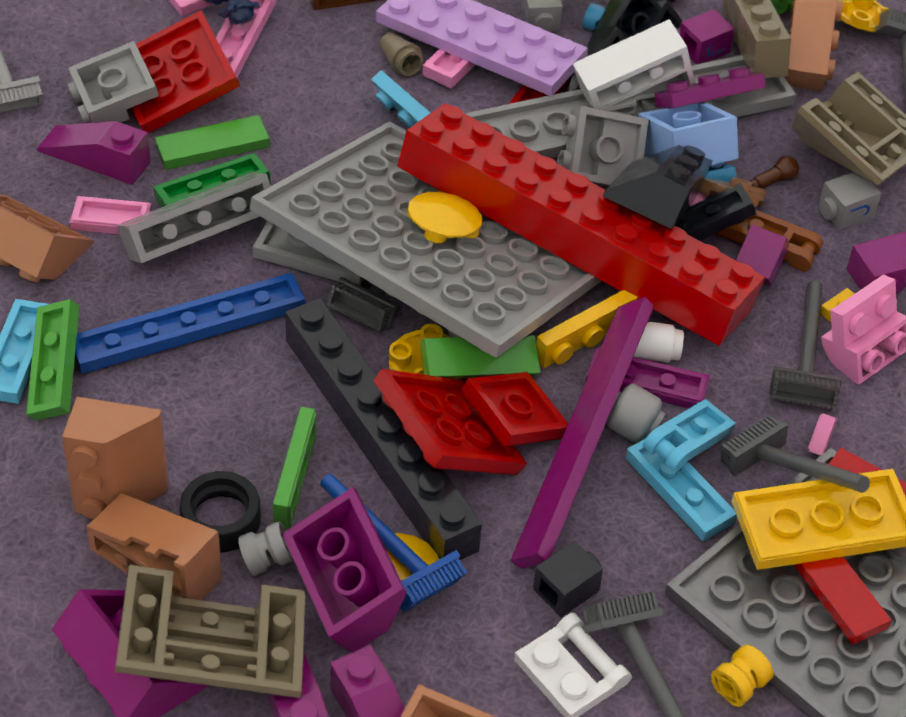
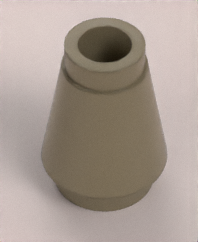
[379,33,423,76]

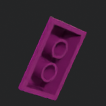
[282,487,407,653]
[51,589,209,717]

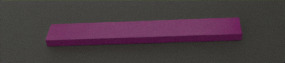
[510,297,654,568]

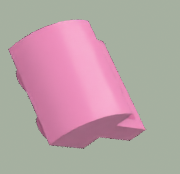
[821,274,906,385]

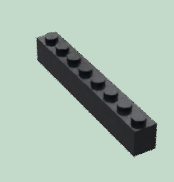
[285,298,482,560]

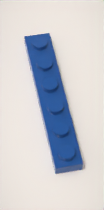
[75,273,306,374]

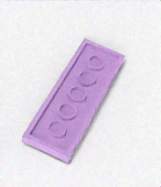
[376,0,588,97]

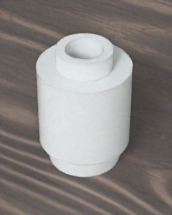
[633,322,684,363]

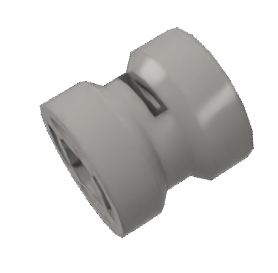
[238,521,294,577]

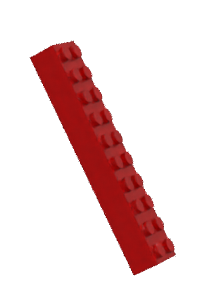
[397,103,765,346]

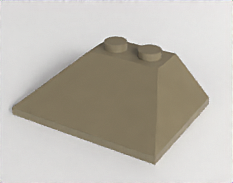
[791,72,906,186]
[115,565,305,698]

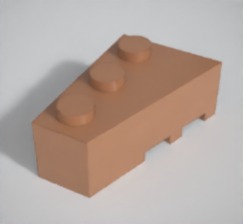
[784,0,843,91]
[87,493,222,600]

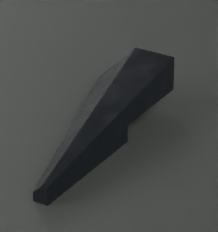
[563,0,683,93]

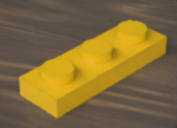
[536,290,638,369]

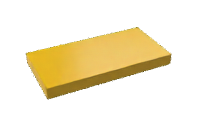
[732,469,906,570]

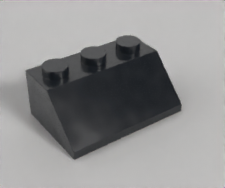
[603,145,712,229]

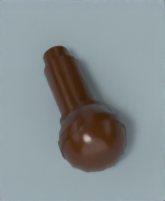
[749,156,799,188]

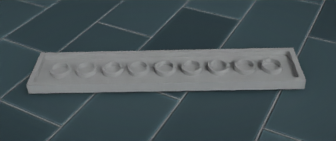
[465,55,796,158]

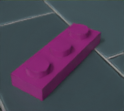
[654,67,766,108]

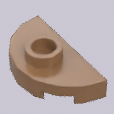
[699,177,767,208]

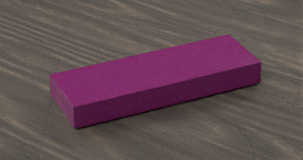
[586,348,710,408]

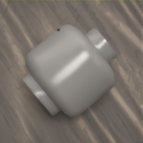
[607,384,666,443]

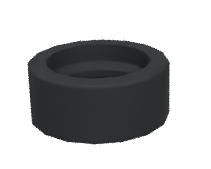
[179,471,261,553]

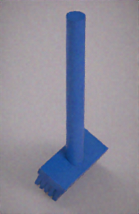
[320,474,468,612]

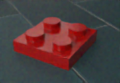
[462,372,568,447]

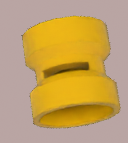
[711,644,774,707]

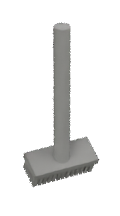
[0,48,43,113]

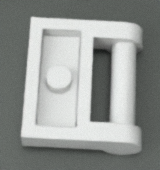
[514,613,632,717]

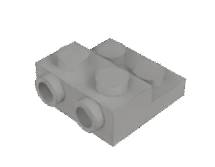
[67,41,159,123]
[557,106,649,187]

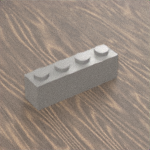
[117,172,271,263]

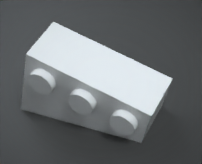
[573,19,695,111]

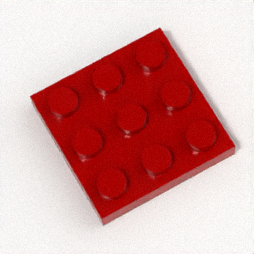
[131,10,241,133]
[373,369,527,475]

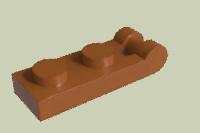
[715,210,823,272]

